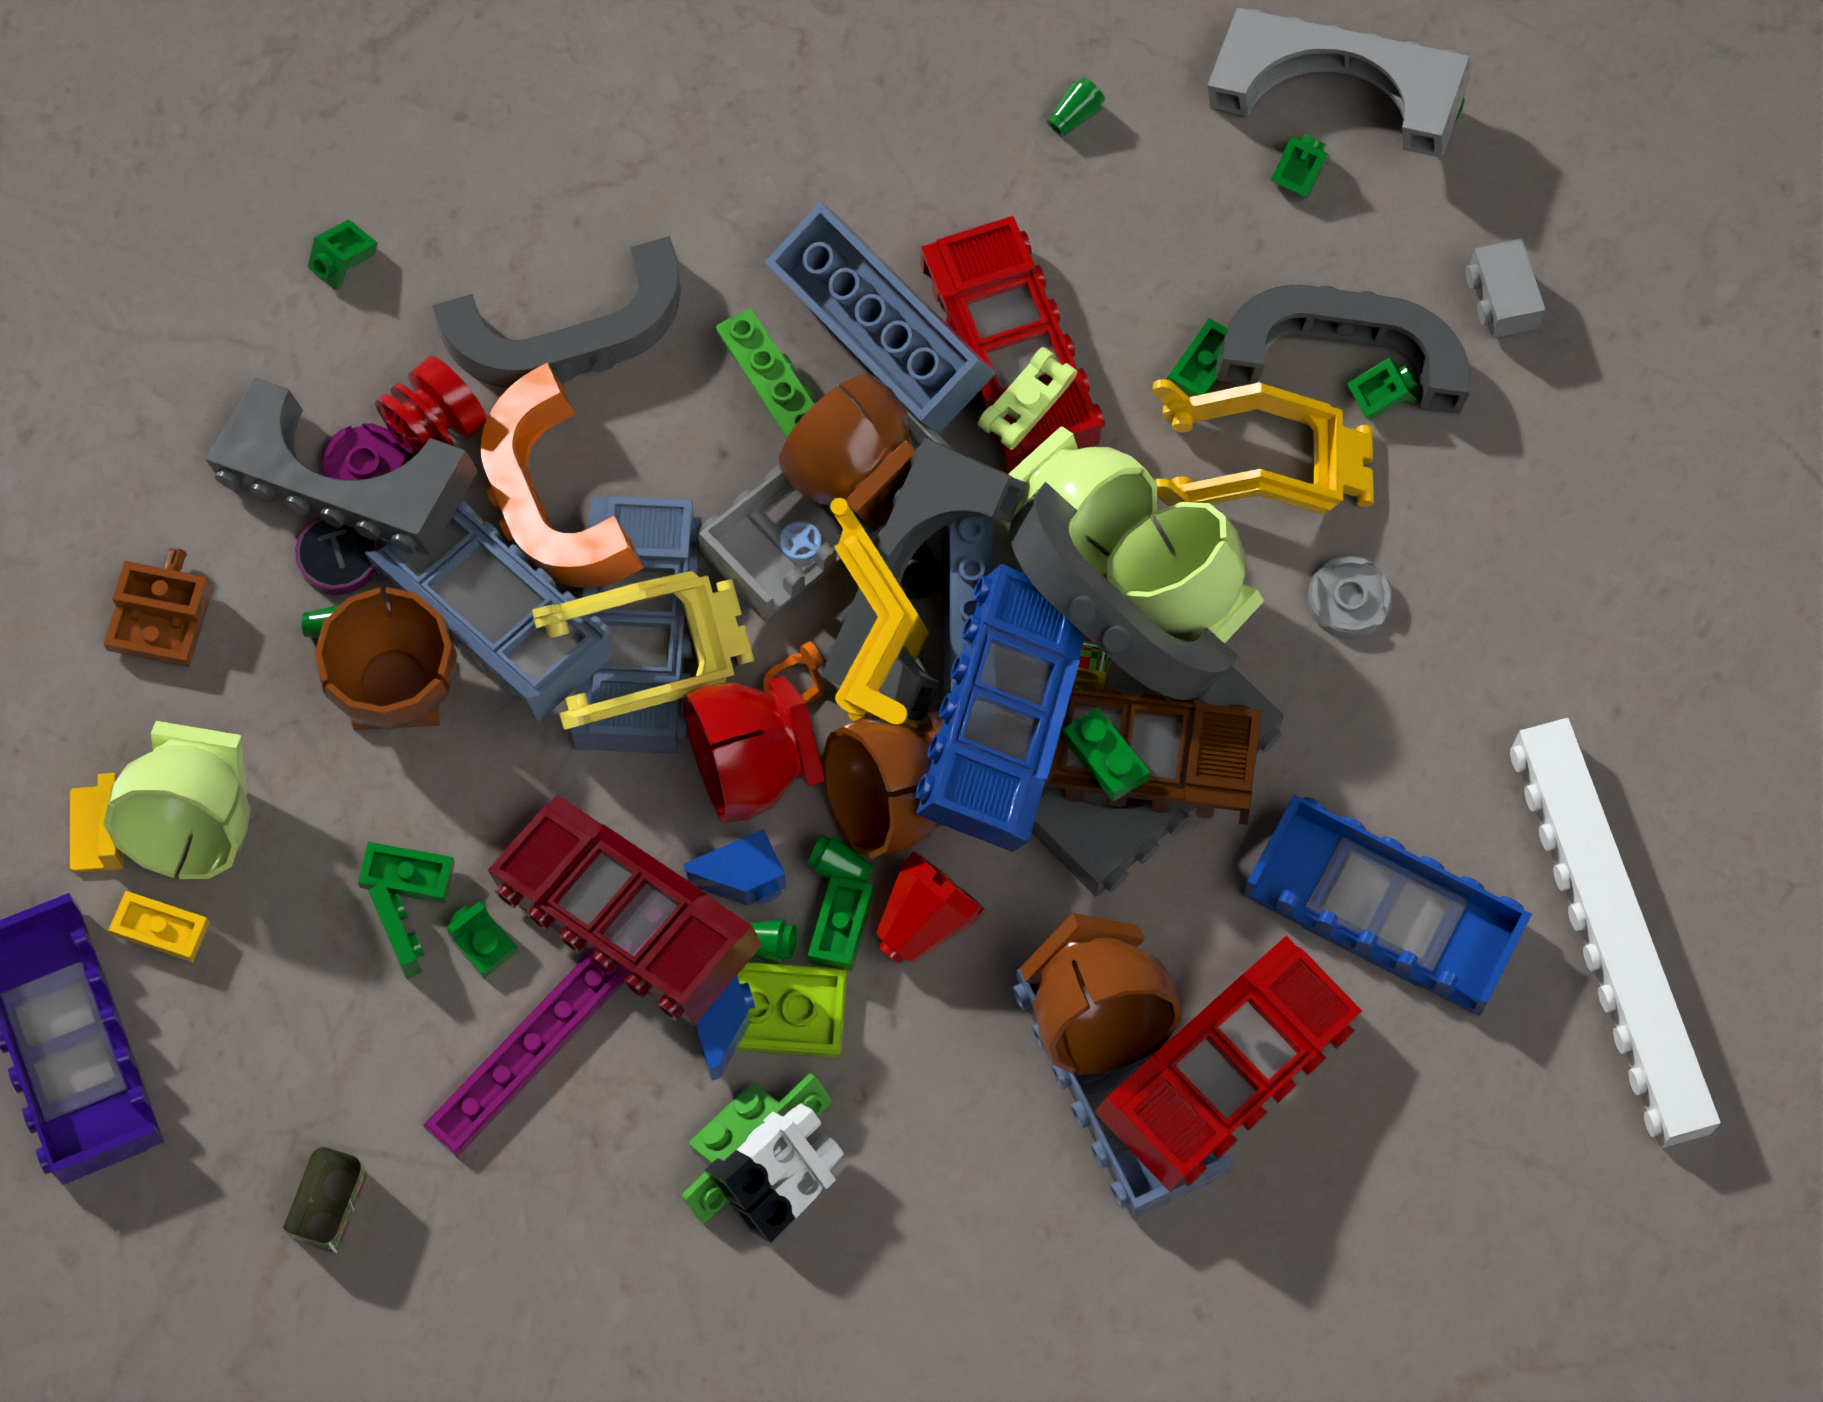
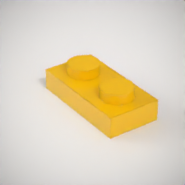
[108,891,210,963]

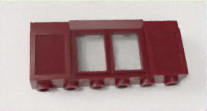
[488,794,762,1026]

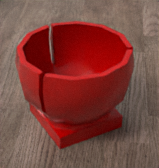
[683,676,825,824]

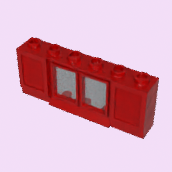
[921,216,1105,474]
[1095,935,1362,1192]

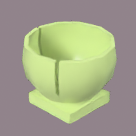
[1009,426,1157,578]
[1107,502,1264,643]
[103,721,251,879]

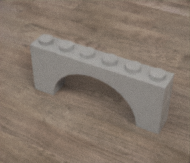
[1207,7,1470,158]

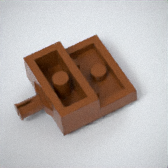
[104,547,213,667]

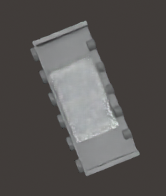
[699,401,952,621]

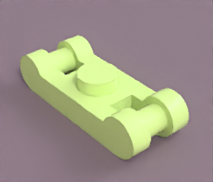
[977,347,1077,450]

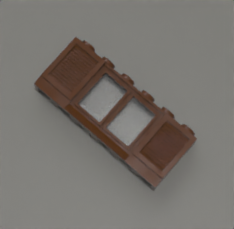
[990,678,1262,825]

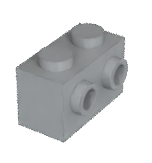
[1465,239,1546,339]

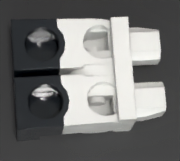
[705,1103,844,1243]

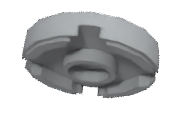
[1307,556,1393,639]

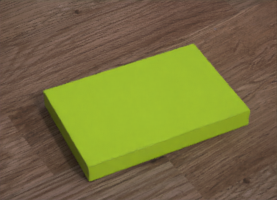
[735,962,847,1058]

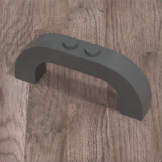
[433,236,681,388]
[1216,285,1470,414]
[1009,481,1238,700]

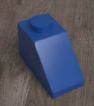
[683,829,786,905]
[695,976,755,1081]

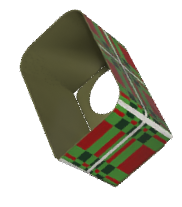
[283,1147,368,1254]

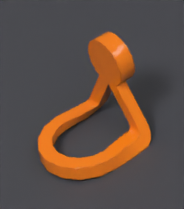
[762,641,824,705]

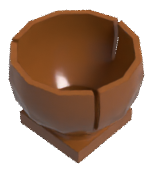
[779,374,916,532]
[315,587,457,730]
[822,710,943,859]
[1020,913,1182,1075]

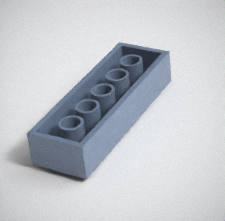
[765,202,996,434]

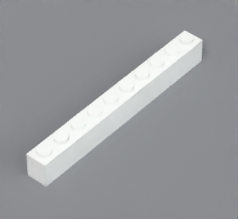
[1510,718,1721,1148]

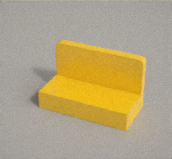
[70,773,124,873]

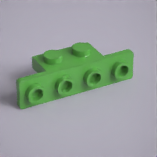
[716,309,816,439]
[682,1073,832,1223]

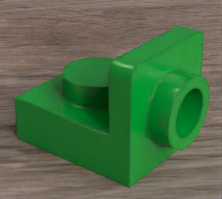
[1270,134,1331,199]
[308,219,378,290]
[1347,357,1418,421]
[447,901,518,979]

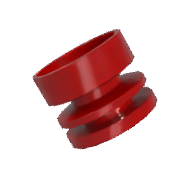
[375,355,487,456]

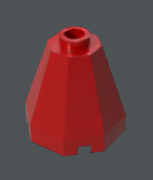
[876,851,986,964]

